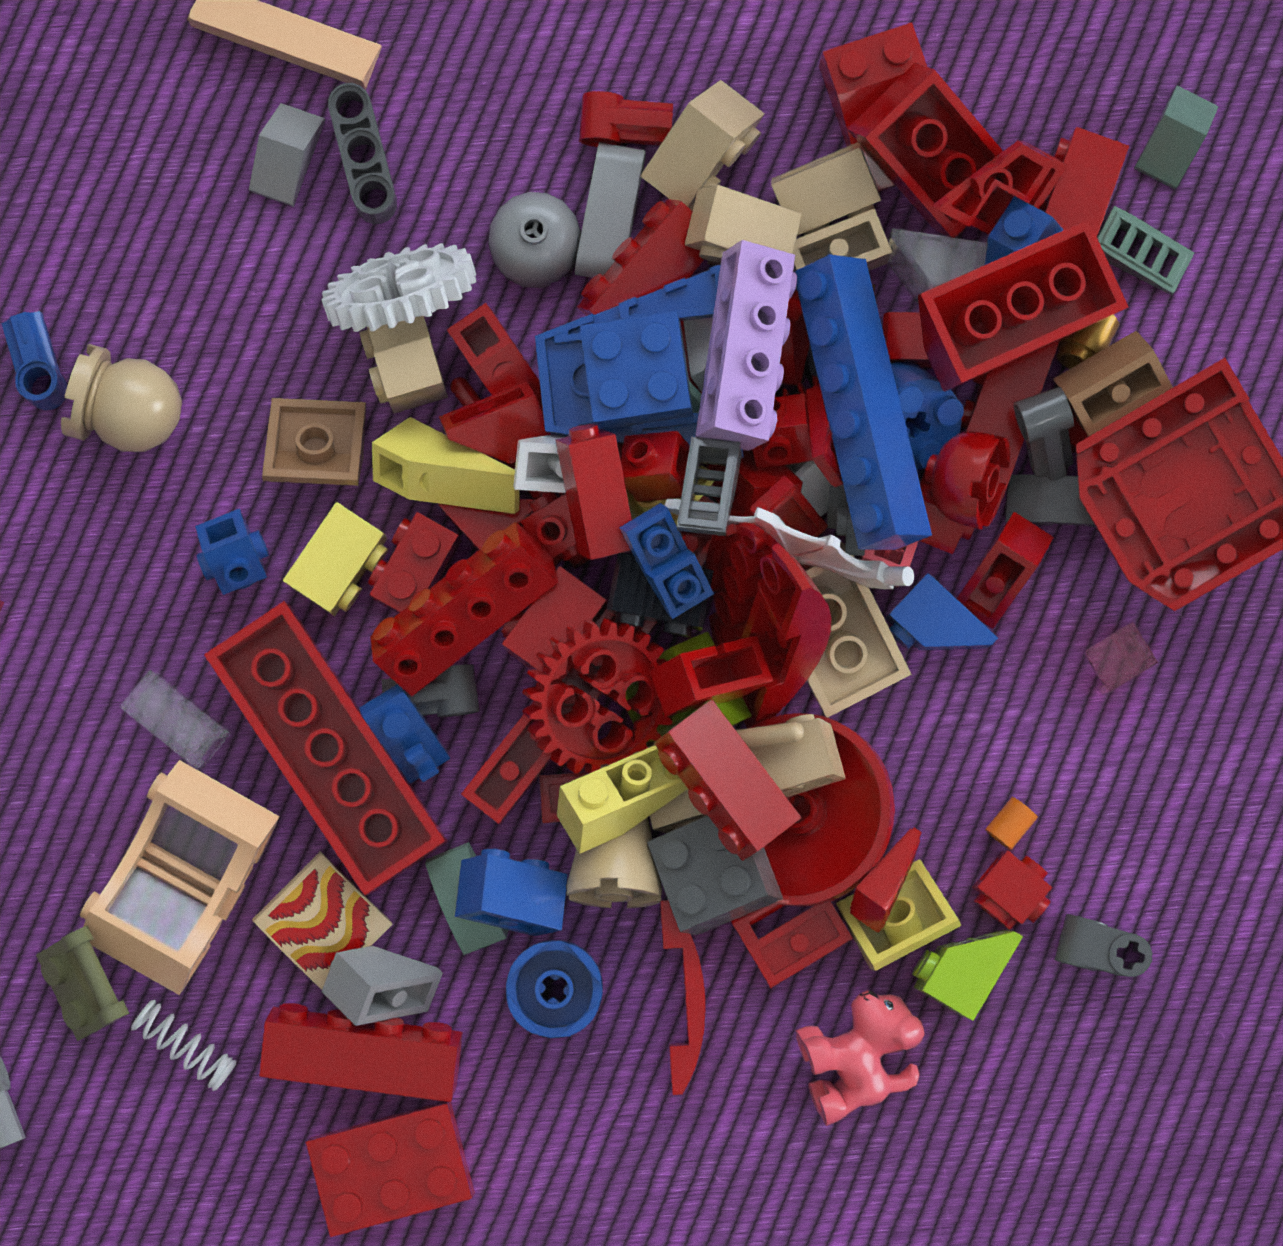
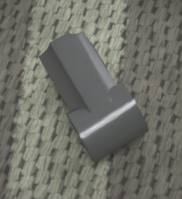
[1013,387,1074,480]
[381,664,480,717]

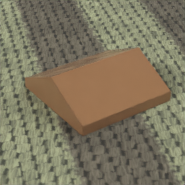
[262,398,366,486]

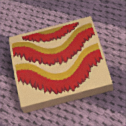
[252,851,393,990]

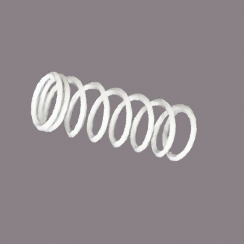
[131,1000,236,1091]

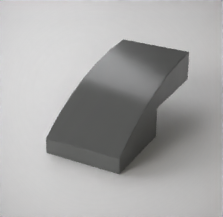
[1004,475,1096,527]

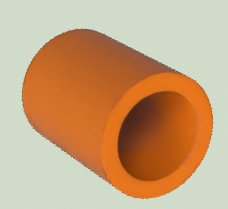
[985,796,1038,851]

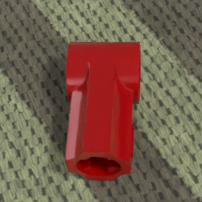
[579,91,673,147]

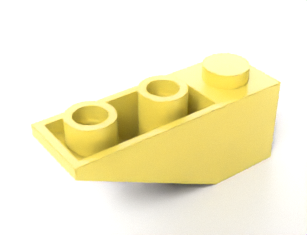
[372,417,519,514]
[557,745,688,854]

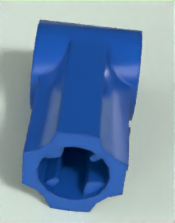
[1,311,68,411]

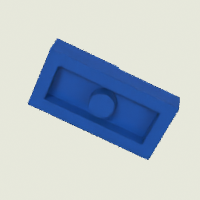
[359,684,450,783]

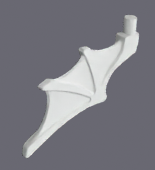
[664,499,914,589]

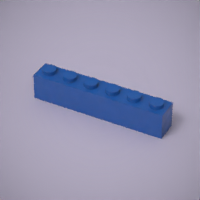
[794,254,932,550]

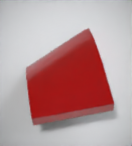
[933,140,1067,235]

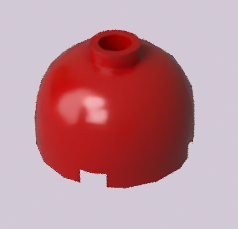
[925,431,1010,530]

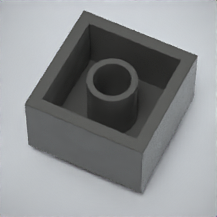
[647,816,783,935]

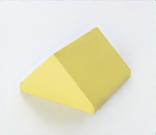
[836,859,961,971]

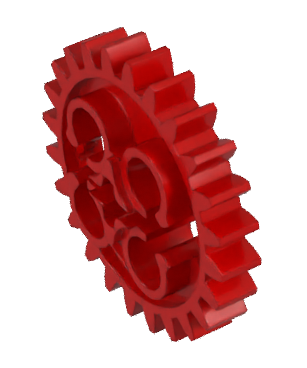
[522,618,673,774]

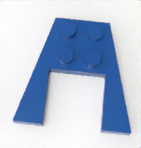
[535,265,744,459]

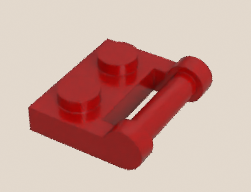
[730,901,853,988]

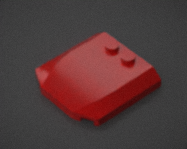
[1076,358,1283,611]

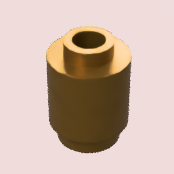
[1057,315,1119,369]

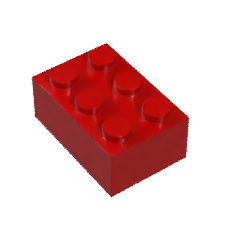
[847,62,1003,239]
[306,1101,475,1237]

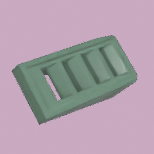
[1097,206,1194,295]

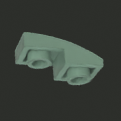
[425,842,509,955]

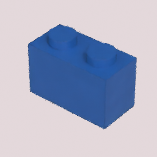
[455,849,568,936]

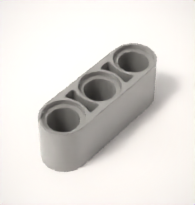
[575,142,646,278]

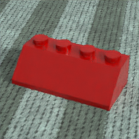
[918,219,1129,392]

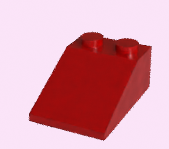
[819,22,927,192]

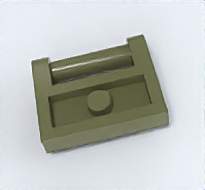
[36,926,130,1041]

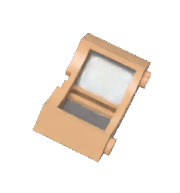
[80,760,280,995]

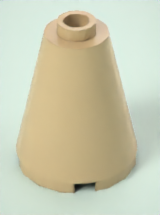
[566,817,662,908]

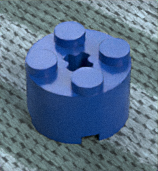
[891,362,964,470]
[506,940,603,1038]

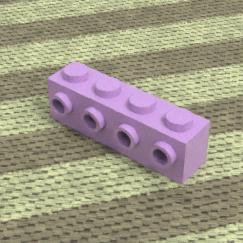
[695,240,797,451]

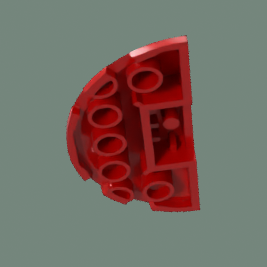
[705,522,832,729]

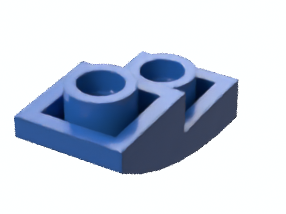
[619,503,714,619]

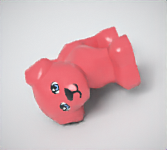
[796,991,924,1126]

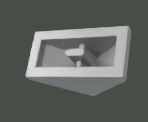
[249,103,326,207]

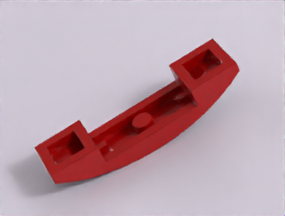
[660,900,706,1095]

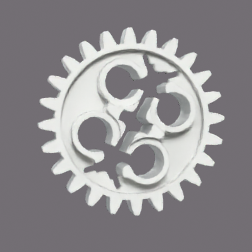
[322,243,476,332]

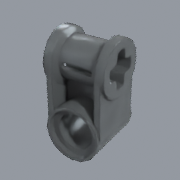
[1054,914,1152,977]

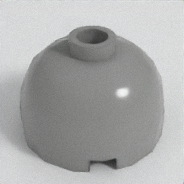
[488,192,581,288]

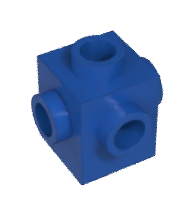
[195,508,269,595]

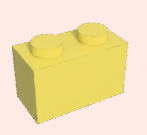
[283,502,388,617]

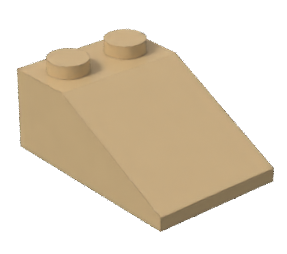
[800,541,912,718]

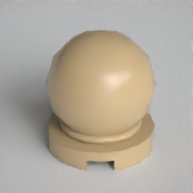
[61,344,182,452]

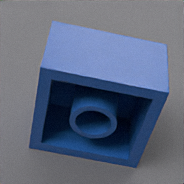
[580,311,694,430]

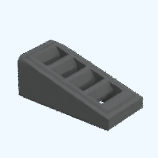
[676,437,742,536]

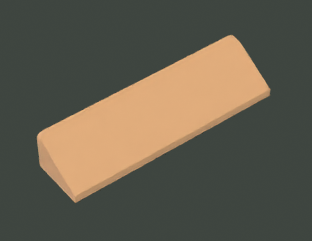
[187,0,382,90]

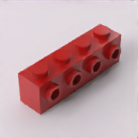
[370,521,558,697]
[259,1003,463,1102]

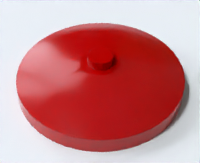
[750,713,895,907]

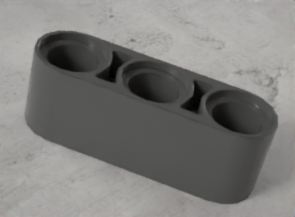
[328,83,397,224]

